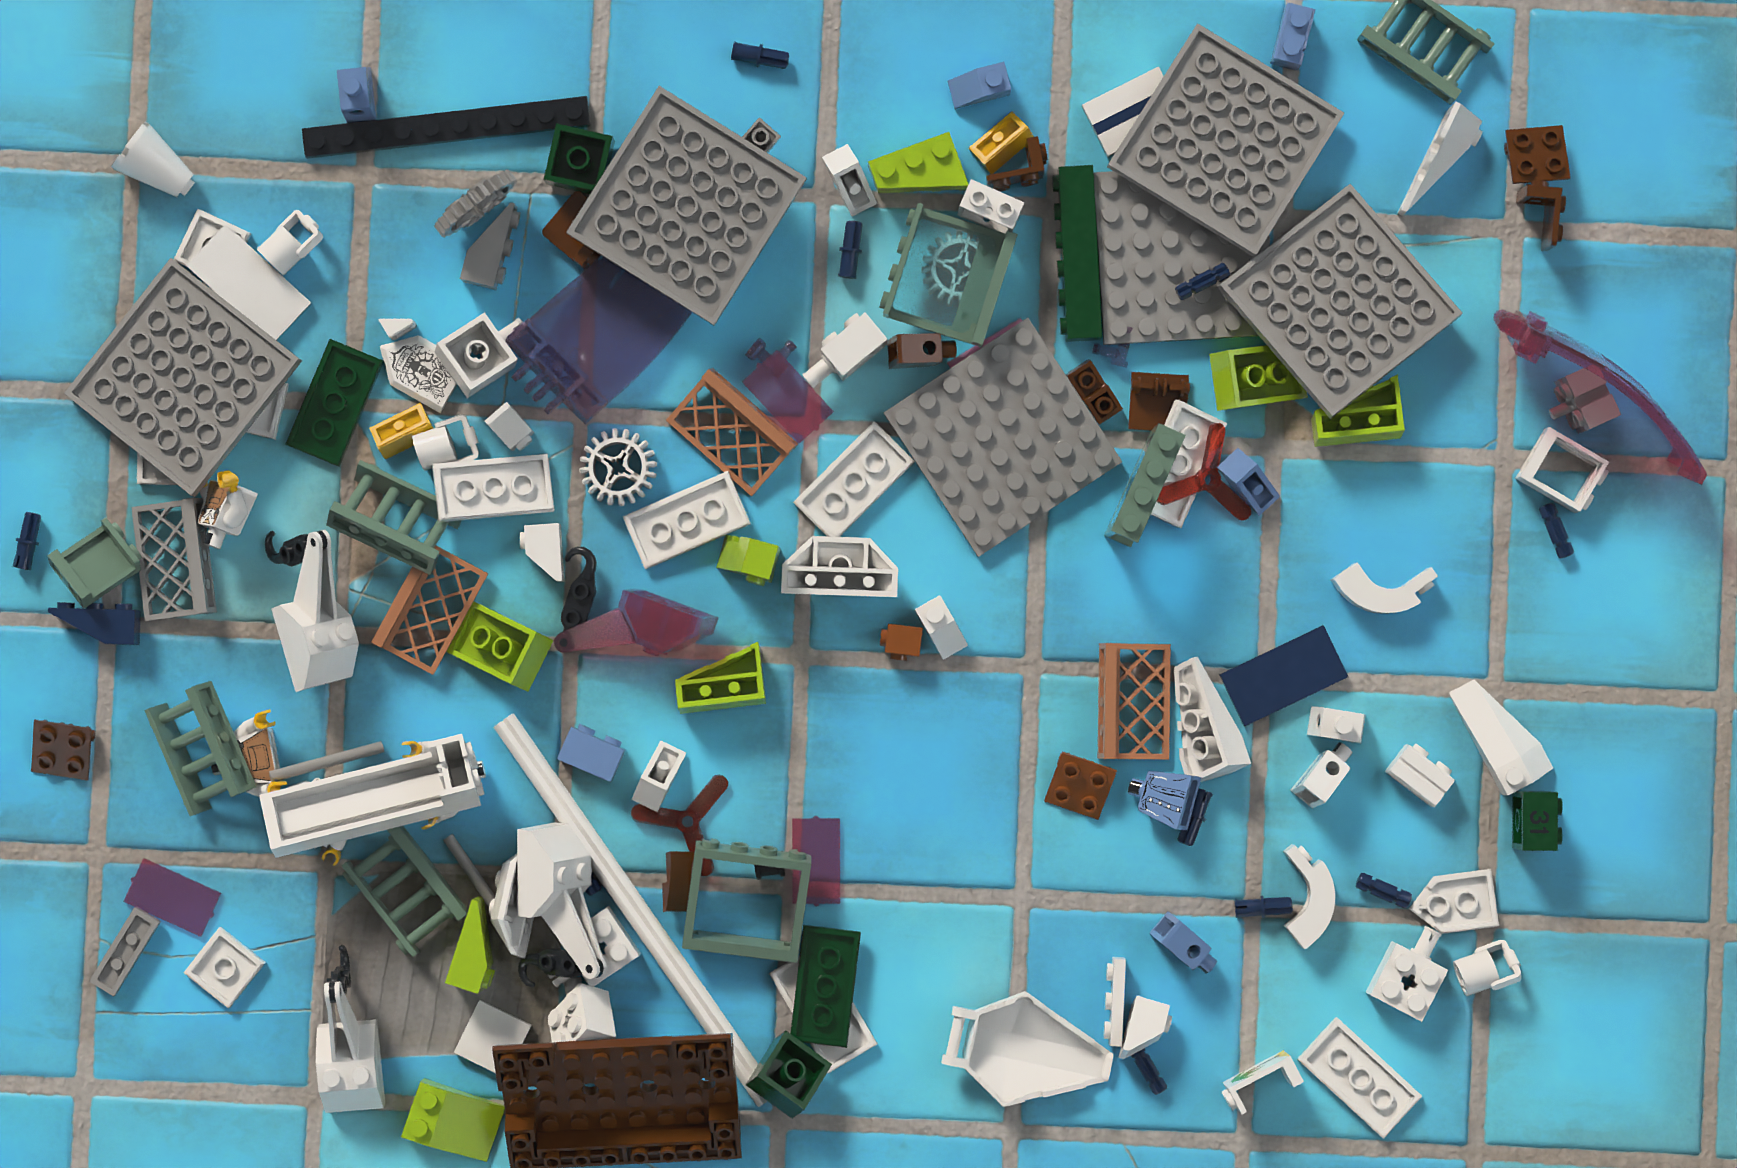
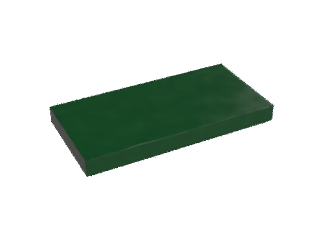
[285,339,384,467]
[790,925,861,1048]

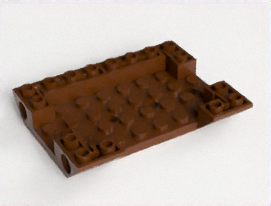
[492,1033,742,1168]

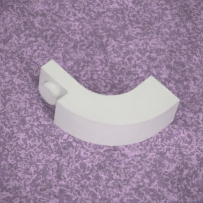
[1331,562,1438,614]
[1283,844,1335,949]

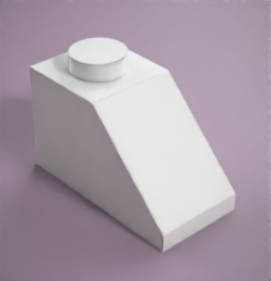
[822,144,877,217]
[485,402,534,451]
[520,523,565,582]
[915,595,968,660]
[631,741,686,812]
[1118,996,1172,1059]

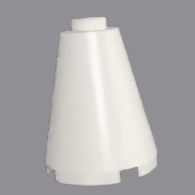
[111,121,195,197]

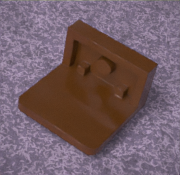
[986,136,1048,192]
[1516,181,1566,251]
[542,191,601,270]

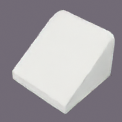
[378,319,417,340]

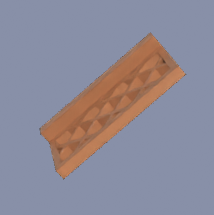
[666,368,798,497]
[371,545,489,675]
[1097,643,1171,760]

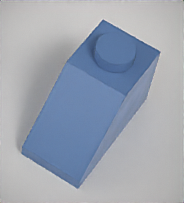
[948,62,1011,109]
[1217,448,1280,516]

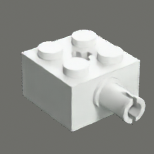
[434,312,528,399]
[802,312,887,389]
[548,906,641,987]
[1366,926,1448,1022]
[548,977,616,1042]

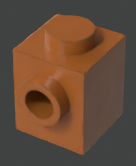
[880,624,923,661]

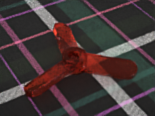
[1157,423,1251,520]
[631,774,728,876]

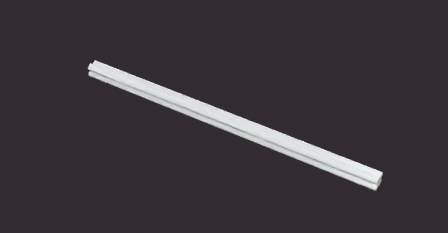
[493,714,767,1107]

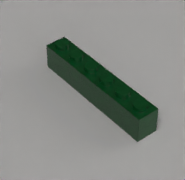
[1052,165,1102,342]

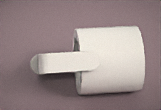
[257,210,323,276]
[412,415,479,471]
[1453,940,1522,996]

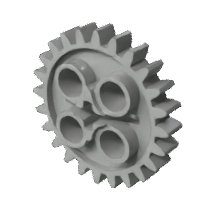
[434,169,517,238]

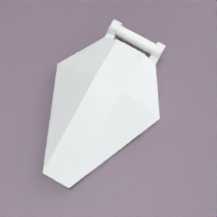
[941,991,1114,1107]

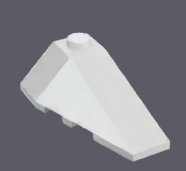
[1397,102,1483,216]
[1174,657,1251,782]
[1448,680,1553,796]

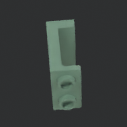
[47,517,142,609]

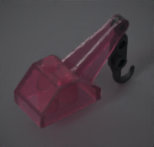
[554,546,719,656]

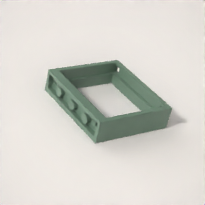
[682,838,811,963]

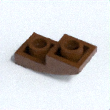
[1065,359,1123,425]
[662,851,694,912]

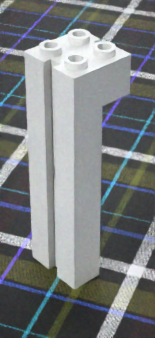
[259,734,484,858]

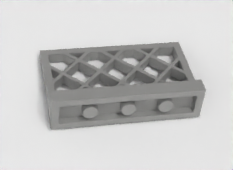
[131,498,217,621]

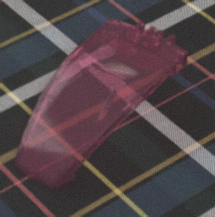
[1493,309,1707,485]

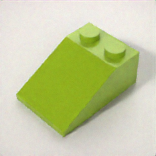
[1209,345,1308,411]
[446,602,554,692]
[445,896,496,994]
[401,1078,505,1162]

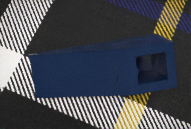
[48,602,141,645]

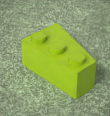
[868,132,969,193]
[1311,374,1405,447]
[716,535,781,586]
[675,642,766,714]

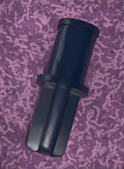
[731,41,789,69]
[838,221,863,279]
[12,512,41,570]
[1177,788,1213,846]
[1234,896,1293,919]

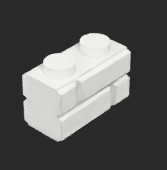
[1385,743,1455,807]

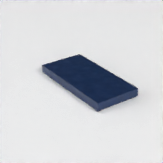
[1219,625,1348,727]

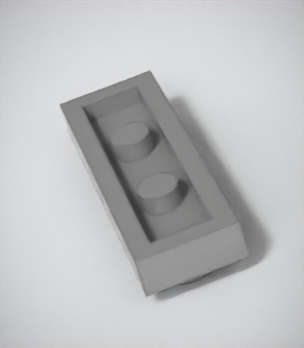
[89,906,161,996]

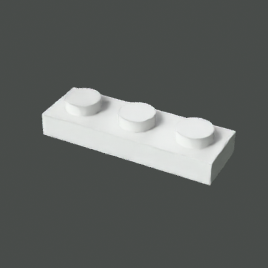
[1103,957,1126,1047]

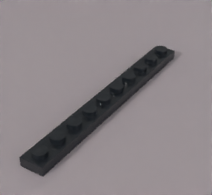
[302,96,591,159]

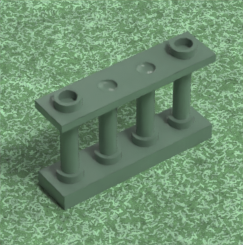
[1357,0,1494,105]
[326,460,461,575]
[144,681,257,816]
[341,826,469,957]

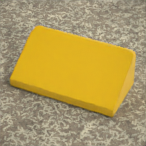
[969,111,1034,174]
[369,403,434,459]

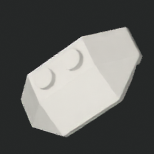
[781,536,898,597]
[489,854,534,959]

